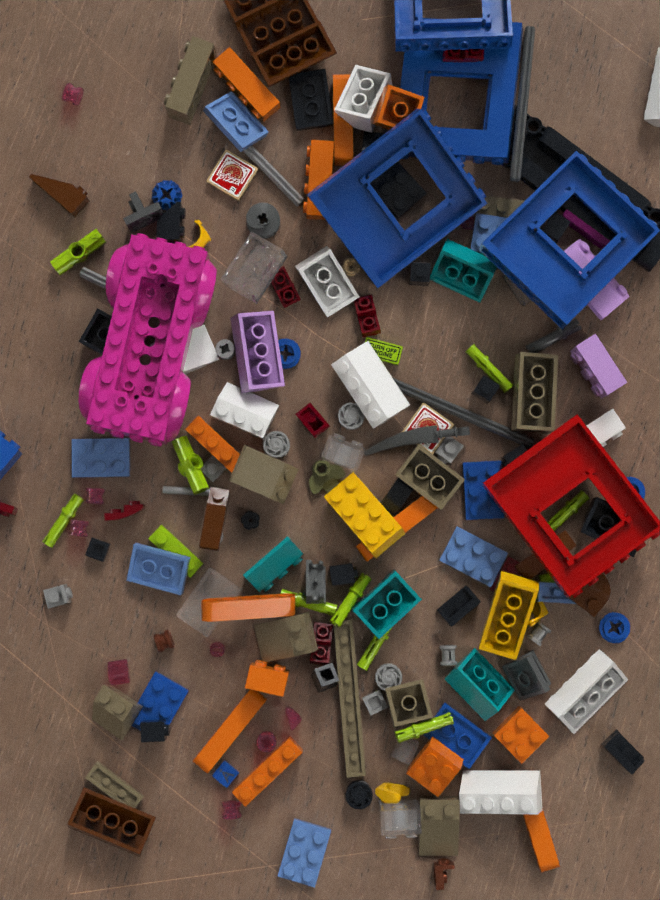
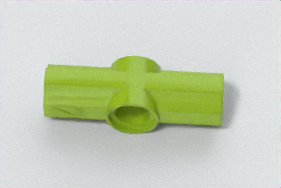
[50,229,107,276]
[172,436,209,495]

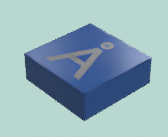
[212,760,239,788]

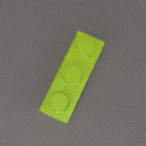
[148,525,204,578]

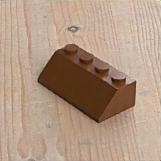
[67,787,156,857]

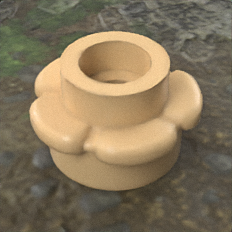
[342,258,360,276]

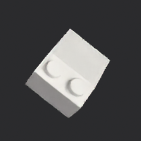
[295,246,359,318]
[150,325,220,374]

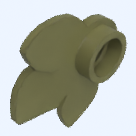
[309,460,346,494]

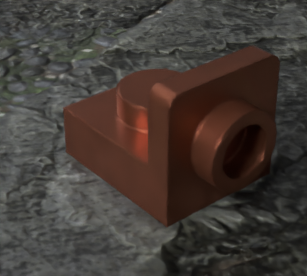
[433,858,455,890]

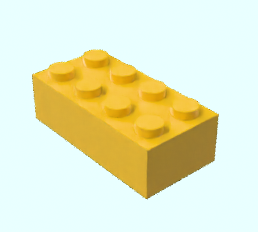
[324,472,405,558]
[479,571,539,660]

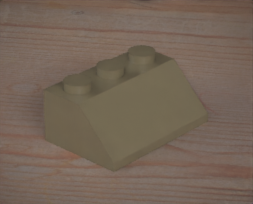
[395,444,465,510]

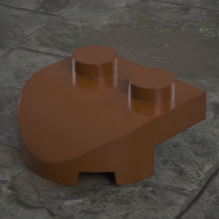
[564,573,611,617]

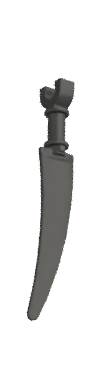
[364,425,470,456]

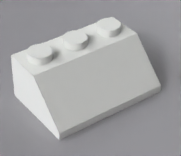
[334,65,392,133]
[210,382,279,440]

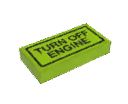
[365,337,403,366]

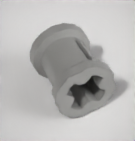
[526,622,551,646]
[439,645,458,666]

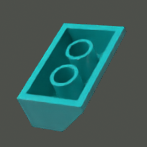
[430,239,497,303]
[243,536,303,592]
[352,570,422,639]
[445,648,515,721]

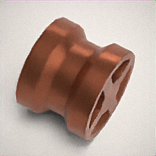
[153,629,175,653]

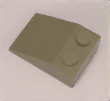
[229,445,299,504]
[254,612,318,662]
[419,796,459,856]

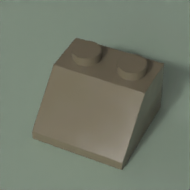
[385,679,433,729]
[92,684,143,740]

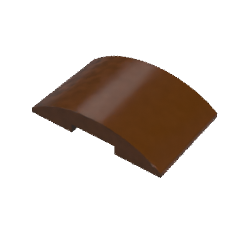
[223,0,337,87]

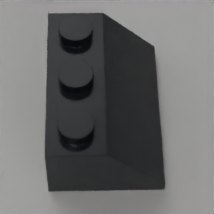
[580,497,636,557]

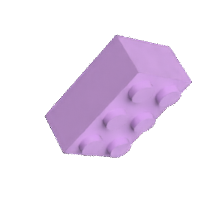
[570,334,627,399]

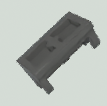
[306,560,326,604]

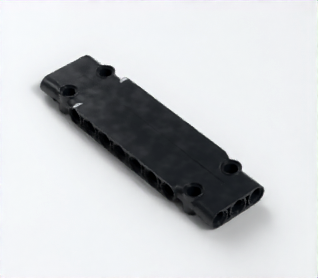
[503,104,660,272]

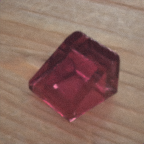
[108,659,130,685]
[285,706,302,731]

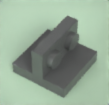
[123,191,164,233]
[502,650,551,701]

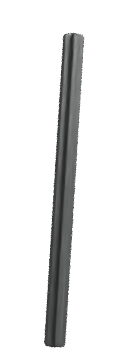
[510,26,535,182]
[393,378,534,448]

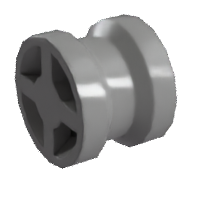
[215,339,235,360]

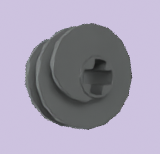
[246,203,280,239]

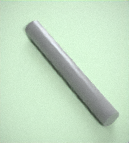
[163,486,210,496]

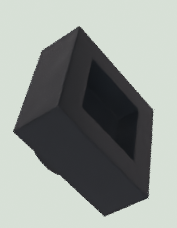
[85,537,111,562]

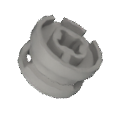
[338,402,365,430]
[263,431,290,458]
[375,663,402,691]

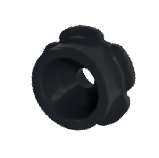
[241,511,260,530]

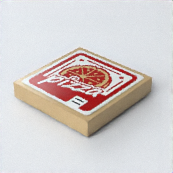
[206,150,258,201]
[402,402,454,455]

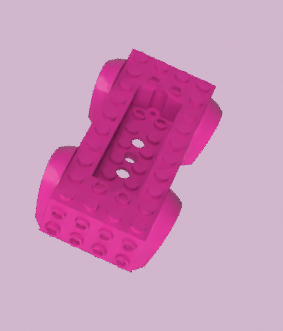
[78,233,217,447]

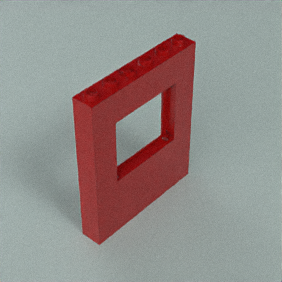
[482,414,660,598]

